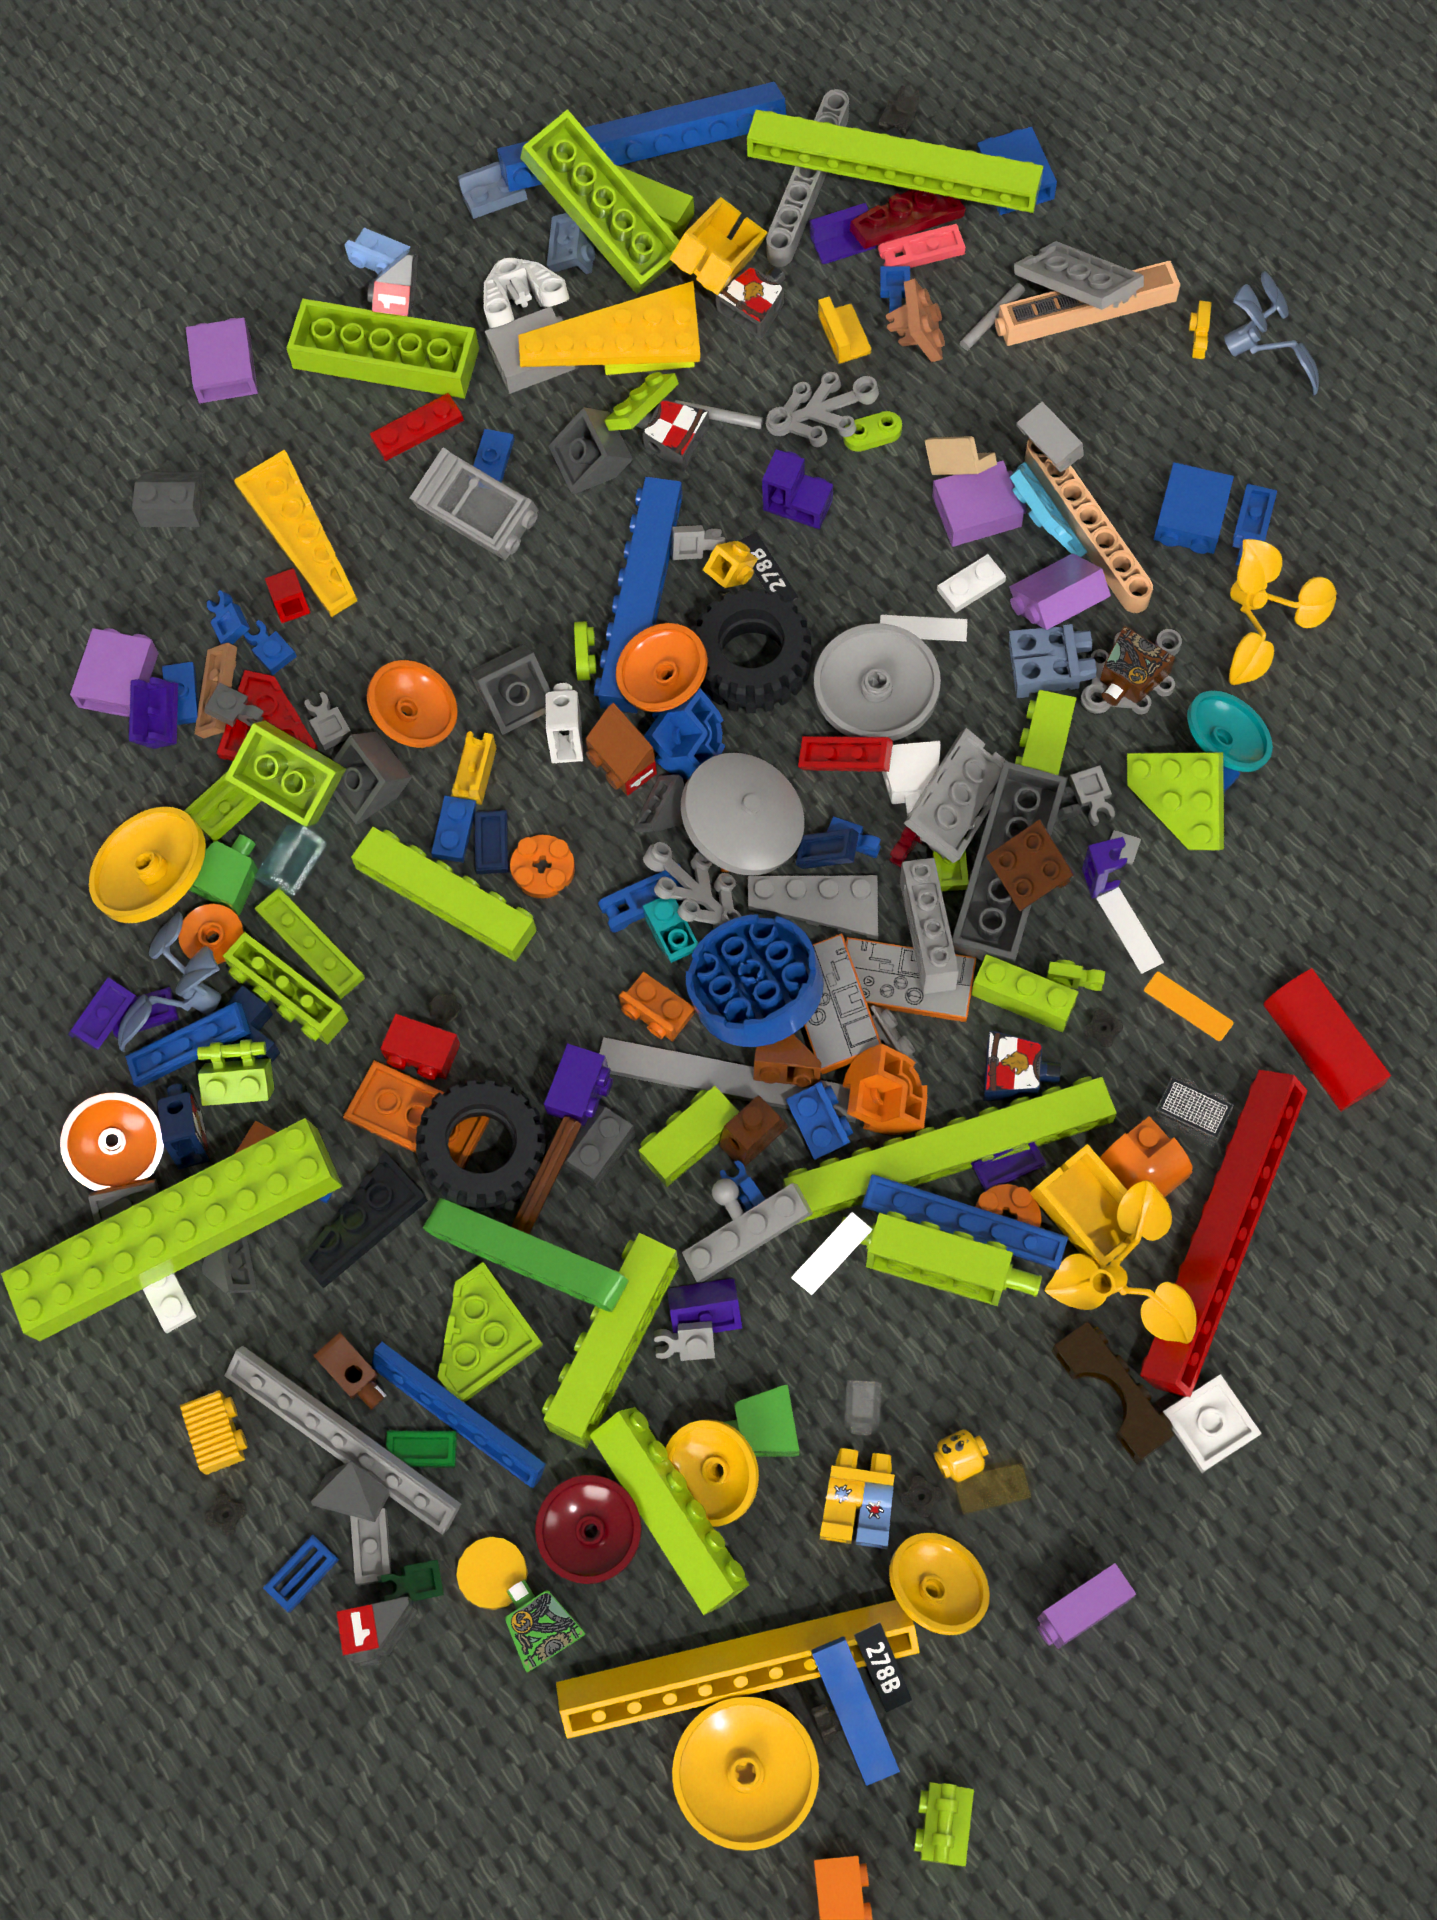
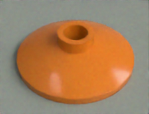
[178,904,244,964]

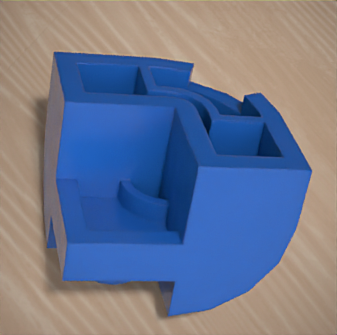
[644,688,725,779]

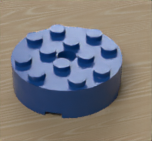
[686,914,824,1047]

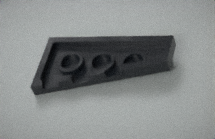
[300,1151,428,1289]

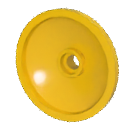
[666,1419,759,1527]
[889,1533,990,1635]

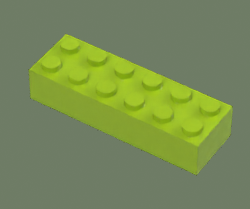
[520,109,680,294]
[286,298,479,399]
[542,1233,679,1449]

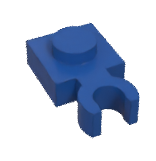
[207,590,250,645]
[244,620,297,675]

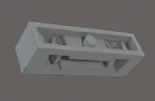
[900,858,959,994]

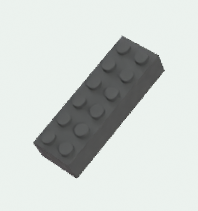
[952,761,1068,965]

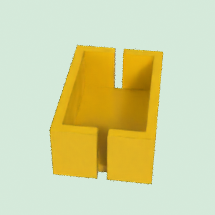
[670,197,768,295]
[1030,1144,1135,1268]

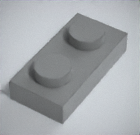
[350,1508,392,1586]

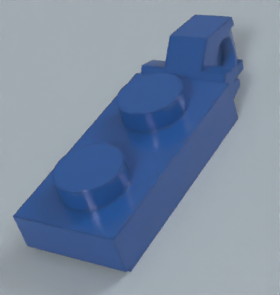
[1232,484,1277,566]

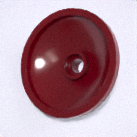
[535,1475,642,1584]

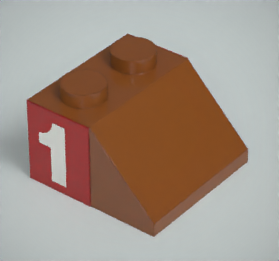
[586,703,657,796]

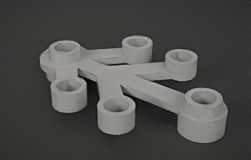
[766,372,879,447]
[1081,629,1182,714]
[643,842,742,929]

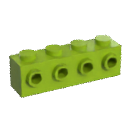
[223,932,349,1045]

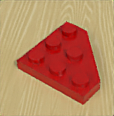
[217,670,318,761]

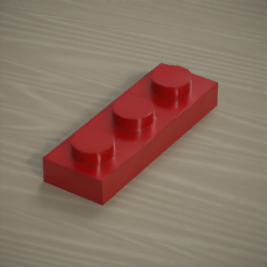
[370,393,464,461]
[798,736,893,772]

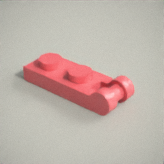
[878,224,966,268]

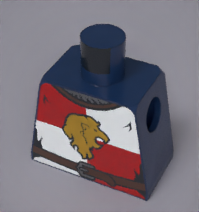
[983,1031,1061,1101]
[157,1084,211,1170]

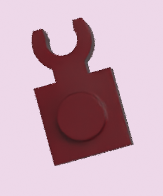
[890,826,924,868]

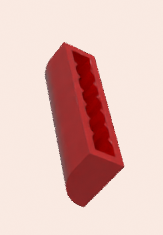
[1263,968,1391,1112]

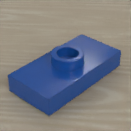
[469,429,515,490]
[162,662,199,725]

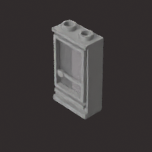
[410,448,539,560]

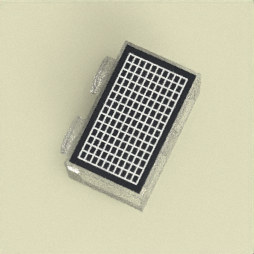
[1152,1076,1234,1148]

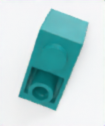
[643,898,698,963]

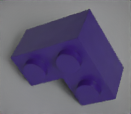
[762,449,833,529]
[544,1043,613,1126]

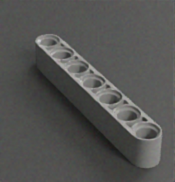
[766,89,849,267]

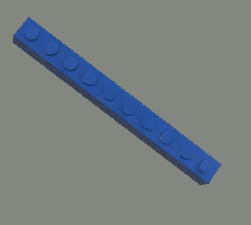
[497,82,786,192]

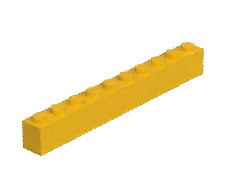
[556,1600,920,1739]

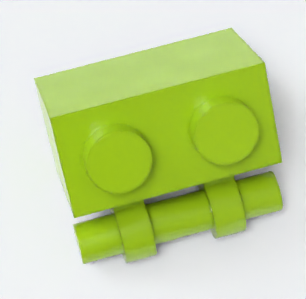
[197,1039,274,1106]
[914,1782,974,1867]

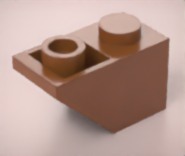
[753,1034,822,1087]

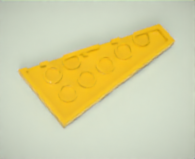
[518,281,700,367]

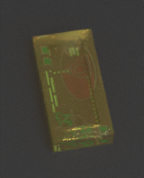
[954,1463,1031,1515]

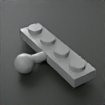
[682,1178,813,1283]

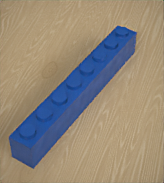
[594,477,683,713]

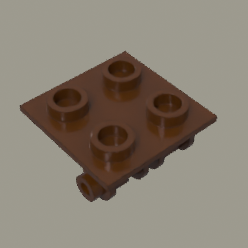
[986,820,1074,911]

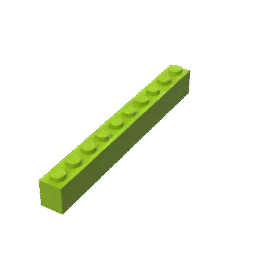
[747,109,1043,213]
[783,1076,1117,1225]

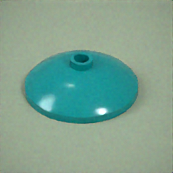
[1187,691,1273,772]

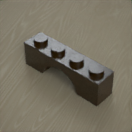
[1051,1321,1174,1465]

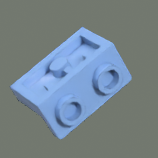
[345,228,410,275]

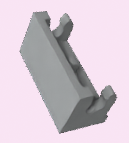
[1016,401,1084,472]

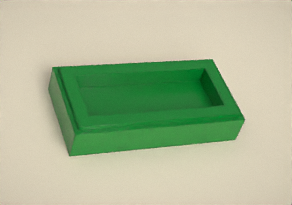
[386,1431,457,1468]

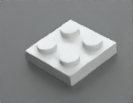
[1163,1374,1262,1473]

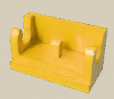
[451,731,497,805]

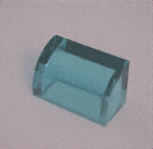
[254,825,327,896]

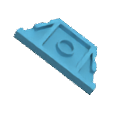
[1010,462,1088,557]

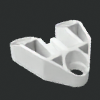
[484,258,569,328]

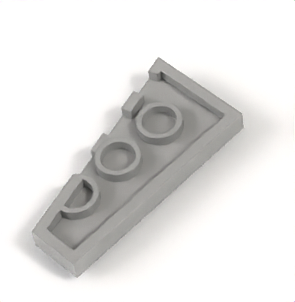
[748,875,878,940]

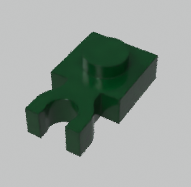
[377,1559,444,1602]

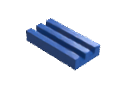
[263,1535,339,1613]

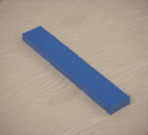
[861,1174,1068,1270]
[371,1342,546,1488]

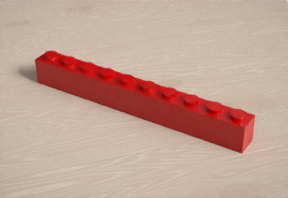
[1140,1070,1308,1398]

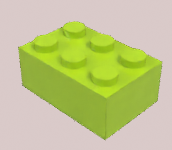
[224,721,346,827]

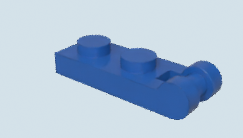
[598,864,684,932]

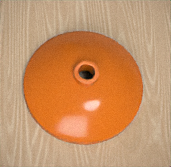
[616,623,708,712]
[367,660,458,748]
[60,1092,163,1191]

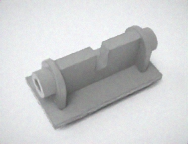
[870,1006,917,1064]

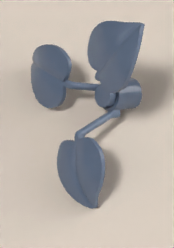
[1224,271,1319,396]
[118,911,221,1052]

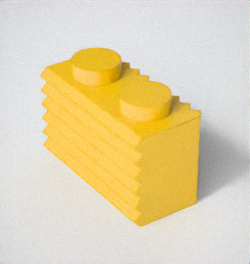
[180,1390,248,1475]

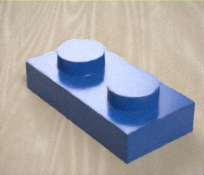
[431,796,477,863]

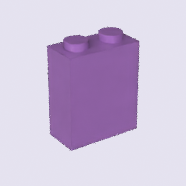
[186,318,258,403]
[932,461,1027,547]
[1009,553,1111,630]
[70,628,159,717]
[1037,1563,1136,1649]

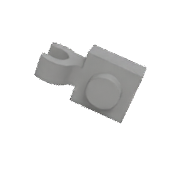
[670,525,725,560]

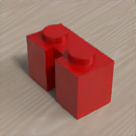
[380,1014,460,1080]

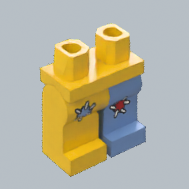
[820,1448,895,1549]

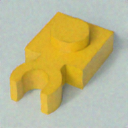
[1189,301,1211,359]

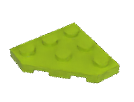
[1127,752,1224,850]
[438,1262,543,1403]

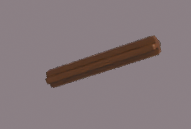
[511,1116,581,1235]

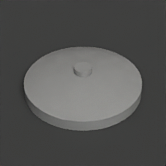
[814,623,941,741]
[681,753,804,876]

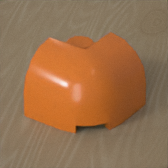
[843,1043,928,1135]
[1100,1116,1192,1198]

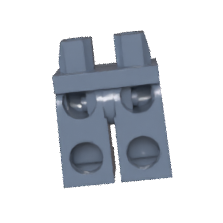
[1008,624,1097,698]

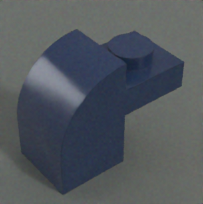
[225,986,280,1063]

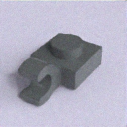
[205,682,264,727]

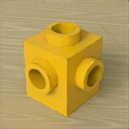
[703,541,758,588]

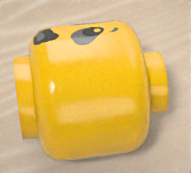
[933,1429,989,1482]

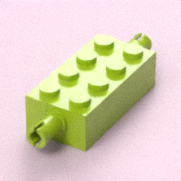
[841,1211,1042,1306]

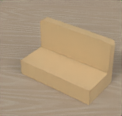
[925,436,997,475]

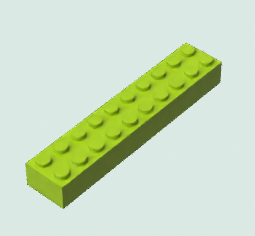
[1,1118,343,1341]

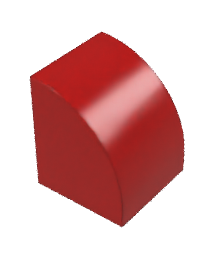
[265,568,311,623]

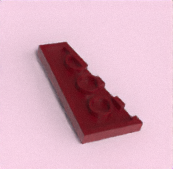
[849,189,966,249]

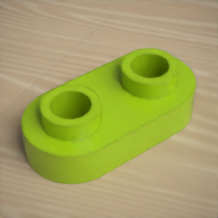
[843,411,902,452]
[574,621,596,681]

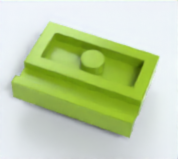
[184,771,261,842]

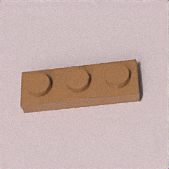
[194,643,237,738]

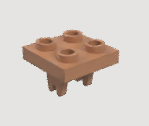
[886,279,945,362]

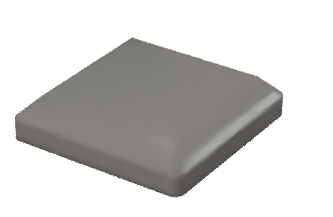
[1110,830,1141,865]

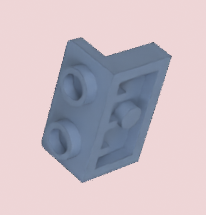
[457,161,527,219]
[547,213,595,274]

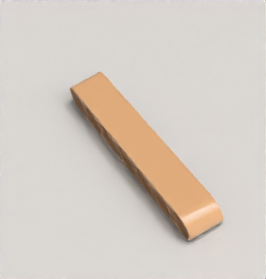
[1024,438,1153,613]

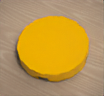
[456,1537,528,1610]

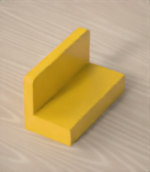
[818,296,871,364]

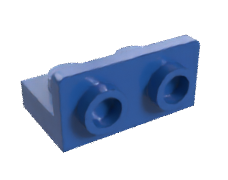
[786,1081,854,1160]

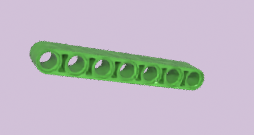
[423,1198,629,1312]

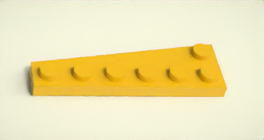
[234,450,357,617]

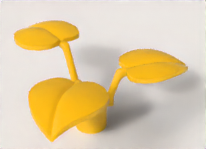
[1229,539,1337,685]
[1045,1180,1197,1344]

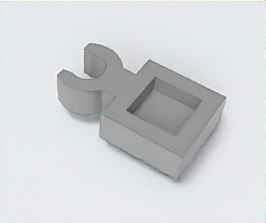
[305,692,352,750]
[1069,766,1115,826]
[654,1321,715,1361]

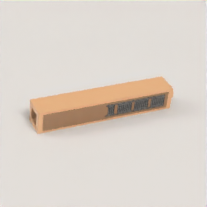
[995,261,1180,346]

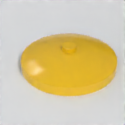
[89,807,206,923]
[672,1697,819,1851]

